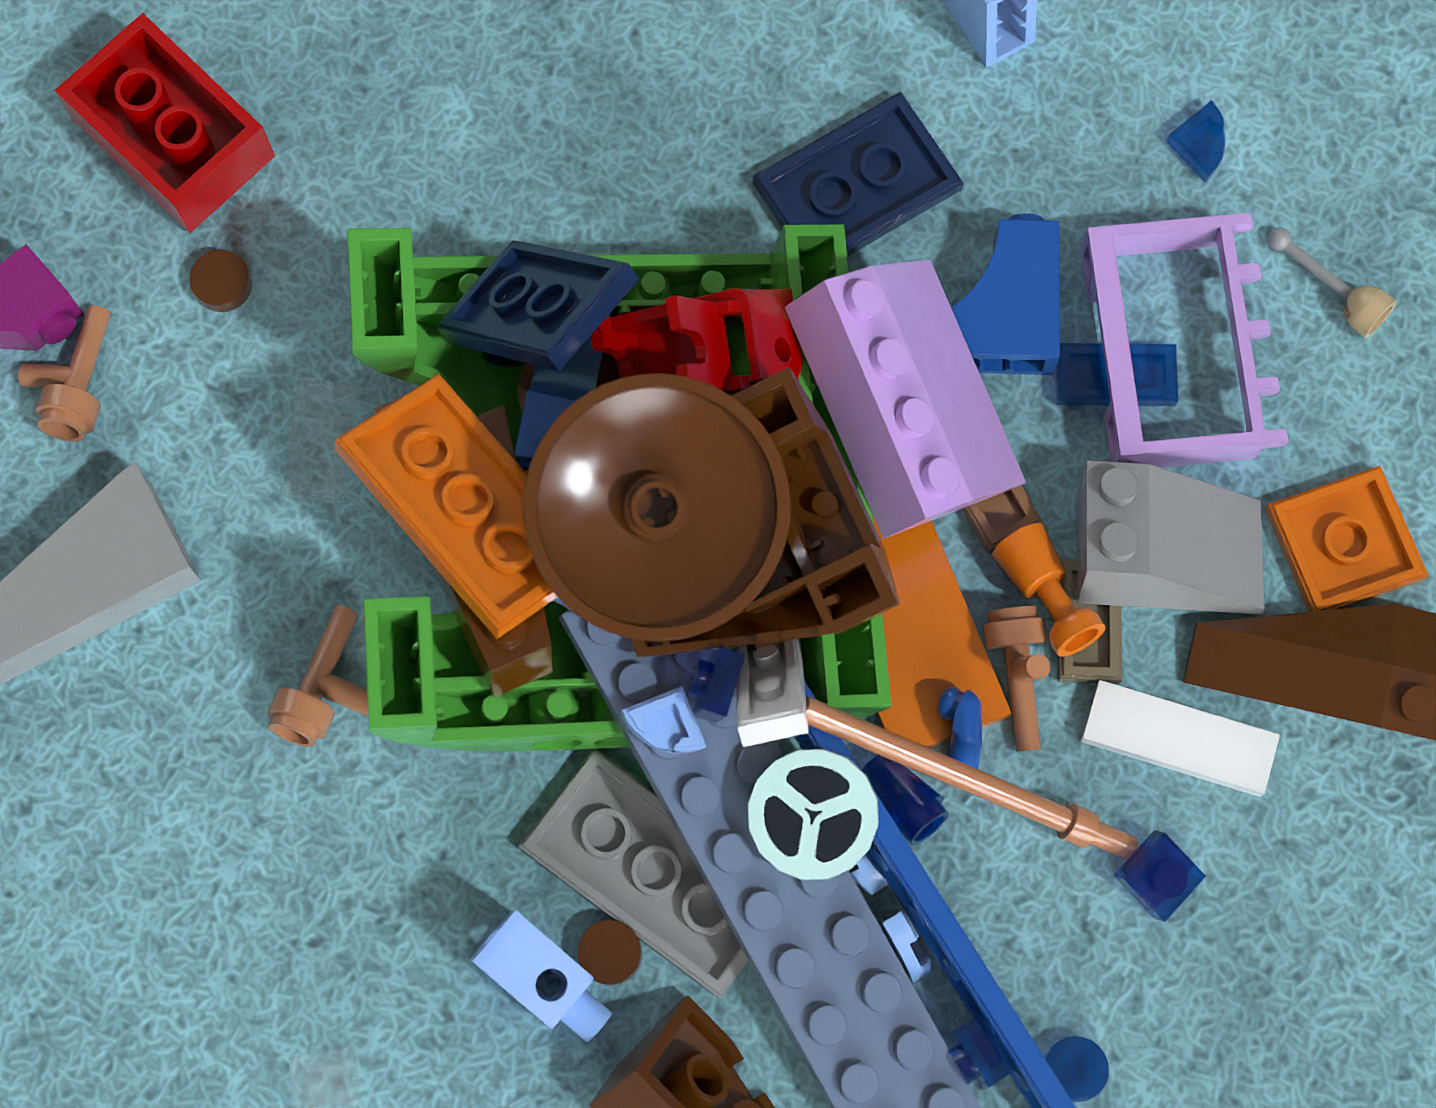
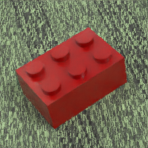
[55,13,275,233]

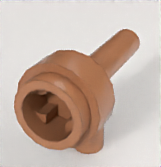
[18,305,111,442]
[267,605,368,747]
[983,606,1050,752]

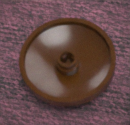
[523,374,791,641]

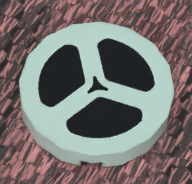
[748,749,879,880]

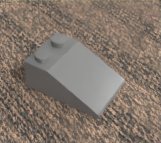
[1077,460,1264,614]

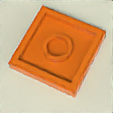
[1265,466,1429,612]

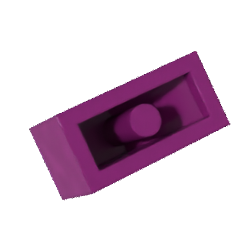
[0,244,84,351]

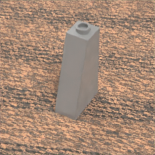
[0,463,201,684]

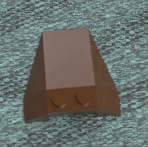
[629,367,900,658]

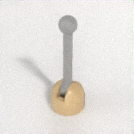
[1268,228,1397,338]

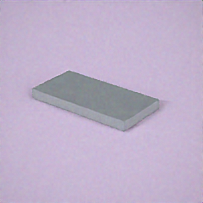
[518,749,748,1000]

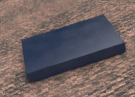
[753,91,964,257]
[436,240,639,372]

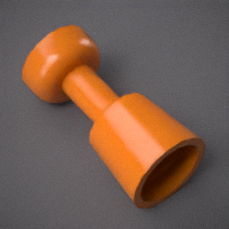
[992,523,1105,657]

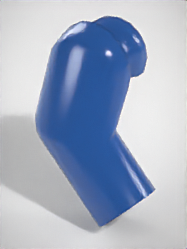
[937,687,982,769]

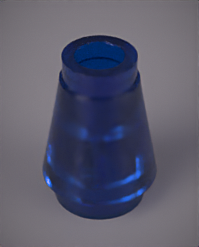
[861,755,949,846]

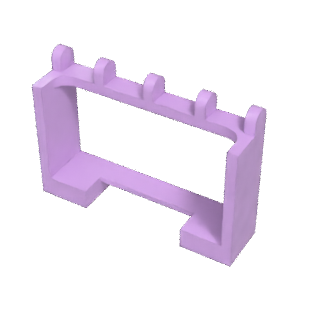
[1080,213,1289,468]

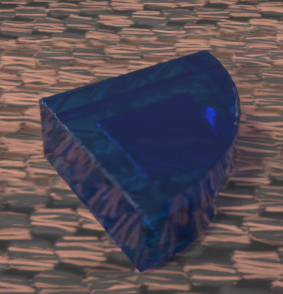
[1166,100,1226,183]

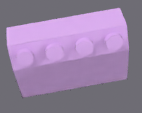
[784,260,1026,539]

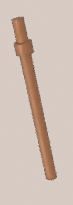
[806,696,1138,860]

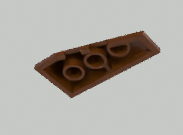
[1183,604,1436,740]
[589,995,775,1108]

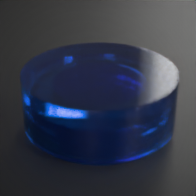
[1044,1036,1109,1103]

